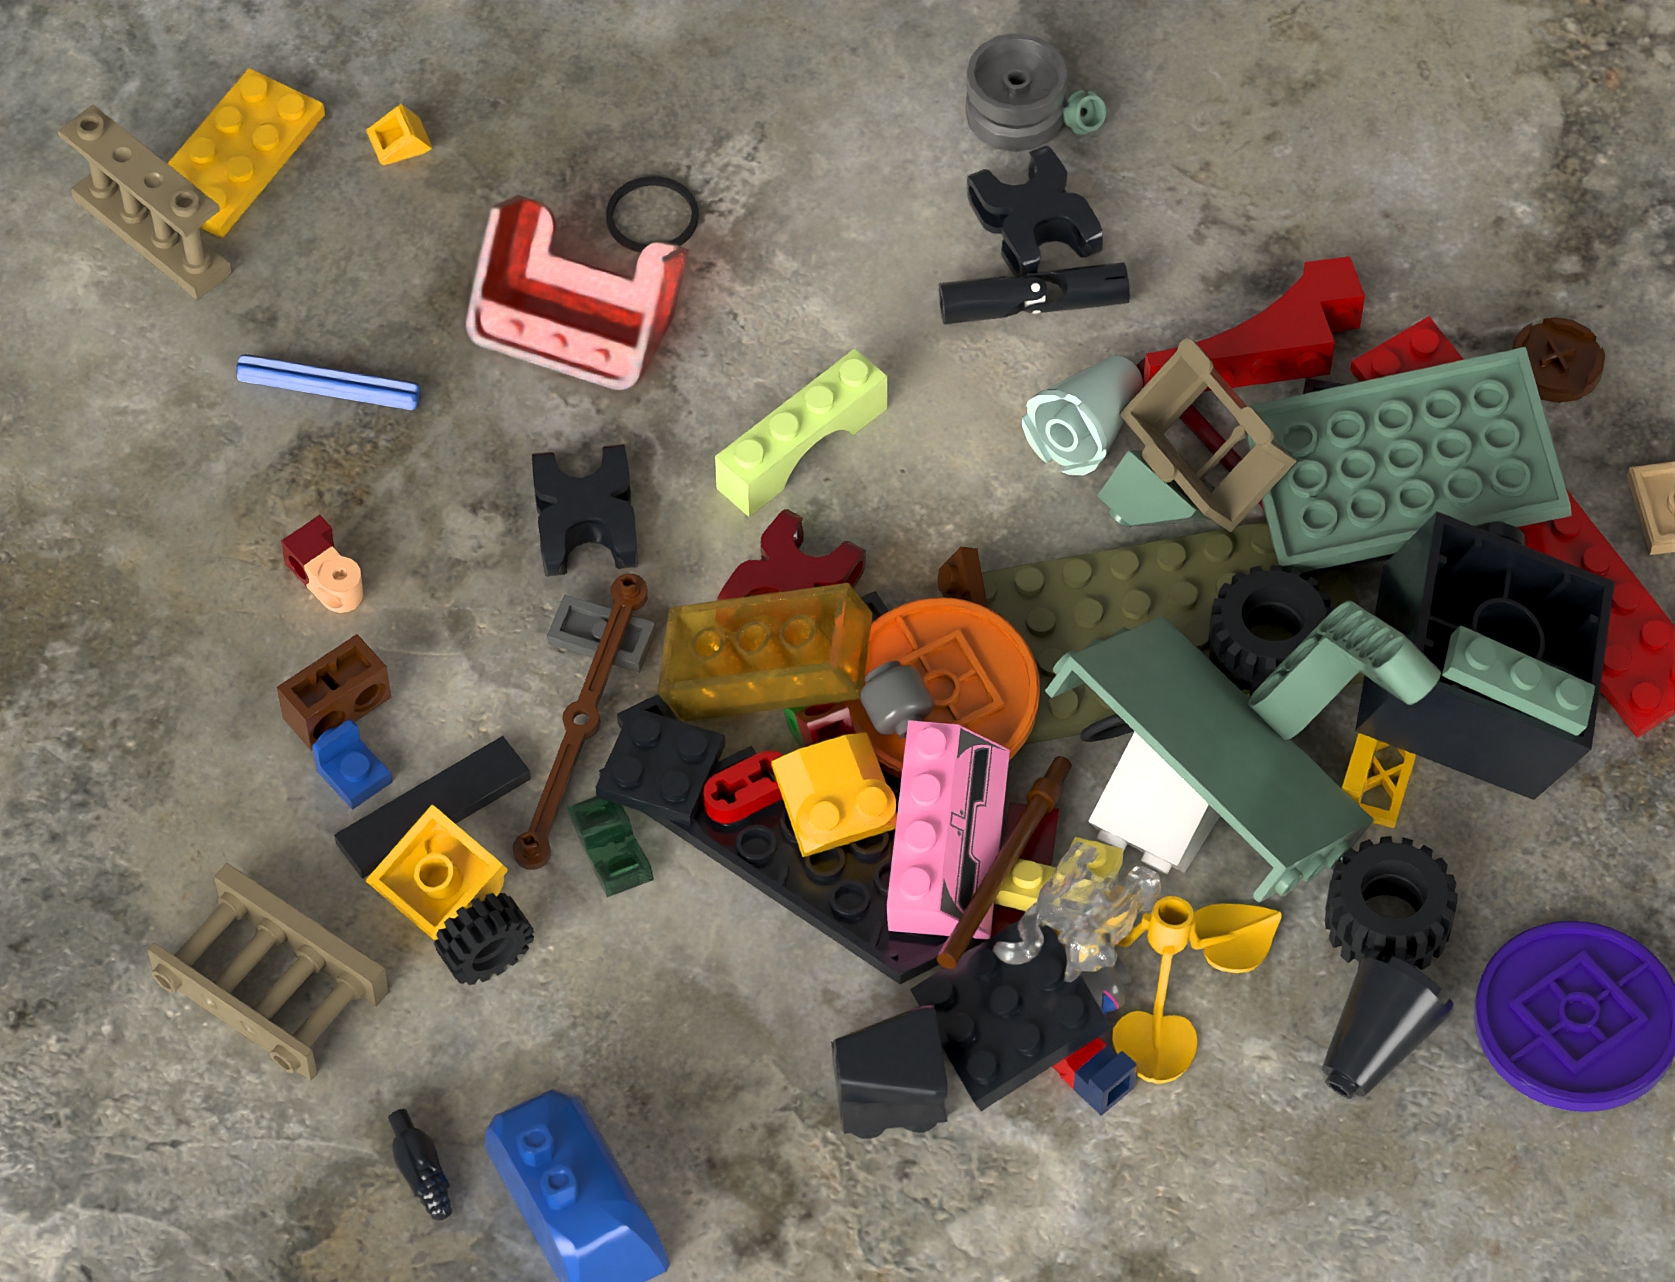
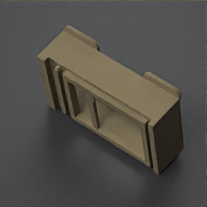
[1120,338,1297,532]

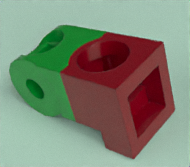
[784,690,856,747]

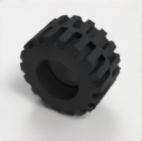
[1208,565,1335,697]
[1324,836,1458,971]

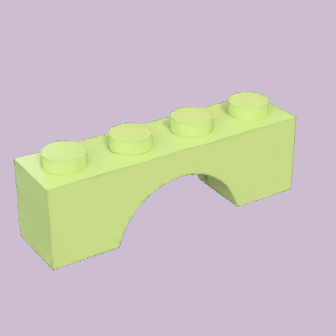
[715,348,887,517]

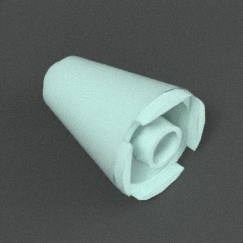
[1022,356,1143,475]

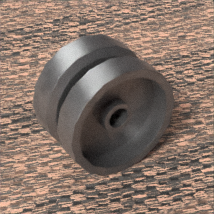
[965,33,1067,152]

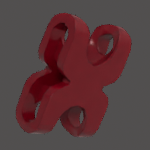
[716,509,866,659]

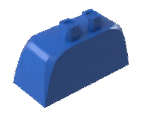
[484,1089,670,1282]

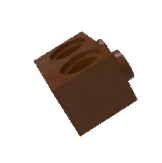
[277,634,392,751]

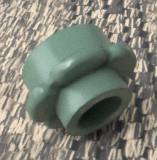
[1063,90,1106,135]

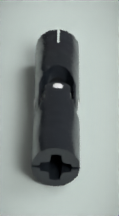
[938,262,1130,325]

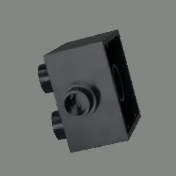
[1355,511,1615,800]

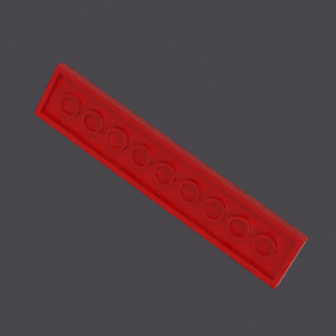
[1350,316,1675,738]

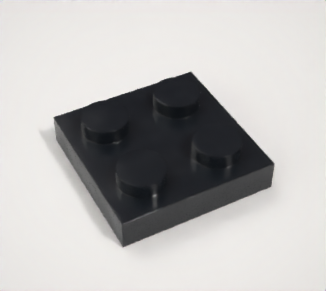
[596,707,725,826]

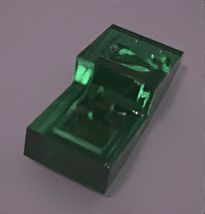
[567,796,654,898]

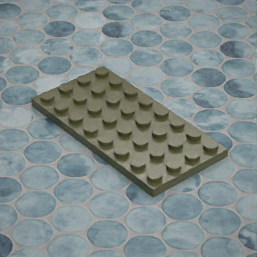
[982,521,1364,745]

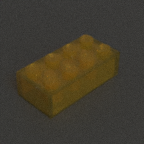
[657,583,873,721]

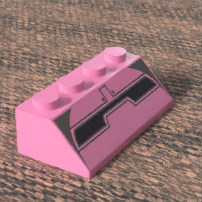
[887,720,1010,939]

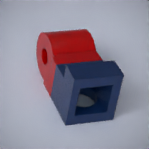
[1052,1037,1137,1116]

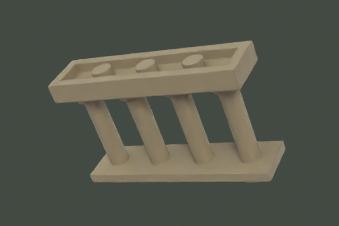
[58,104,232,300]
[147,863,389,1081]

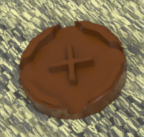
[1512,317,1605,403]

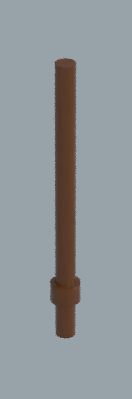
[937,756,1072,969]

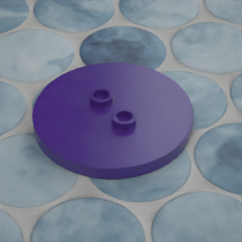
[1474,921,1675,1112]

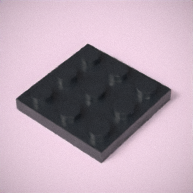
[910,907,1113,1111]

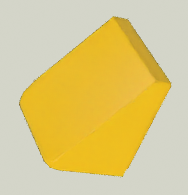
[366,104,433,165]

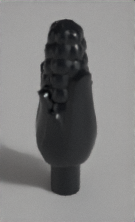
[388,1109,452,1221]

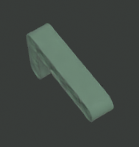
[1248,601,1441,740]

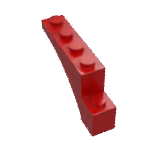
[1143,256,1365,392]

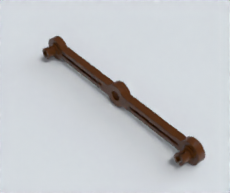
[513,573,648,870]

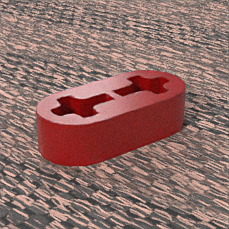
[703,751,784,823]

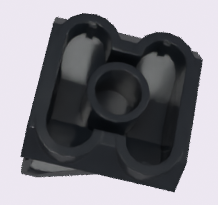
[831,1004,948,1139]

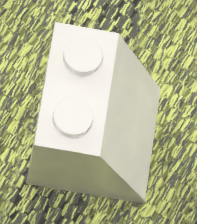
[1088,732,1220,874]

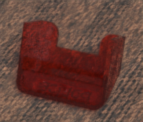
[466,195,690,390]

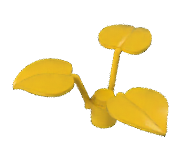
[1047,893,1281,1084]

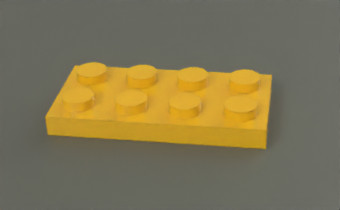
[167,68,325,239]

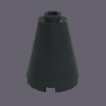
[1322,950,1454,1099]

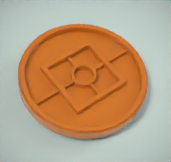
[841,597,1040,779]

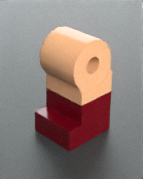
[281,515,363,613]

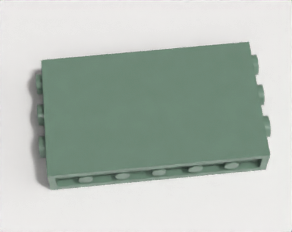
[1045,615,1374,903]

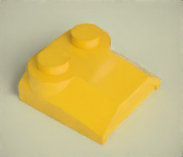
[771,732,897,857]
[365,804,508,940]

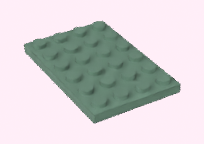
[1246,347,1571,573]

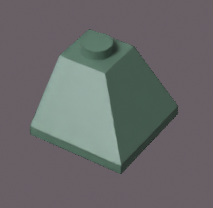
[1097,450,1215,527]

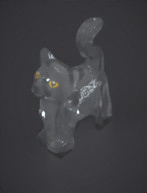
[994,841,1162,983]

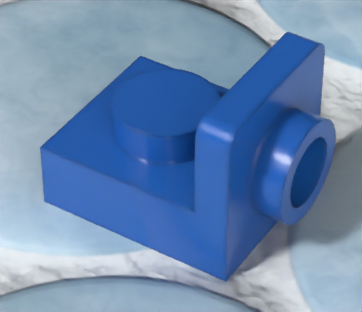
[312,719,392,810]

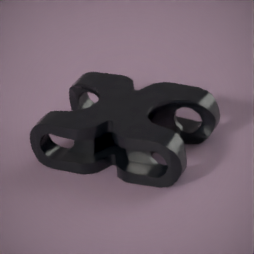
[967,146,1103,279]
[532,444,638,577]

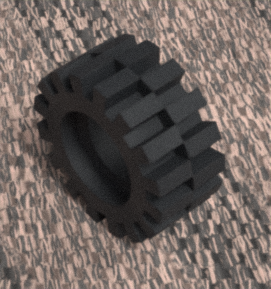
[434,893,534,985]

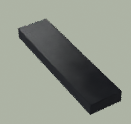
[334,736,531,879]

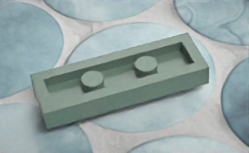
[1442,625,1595,736]

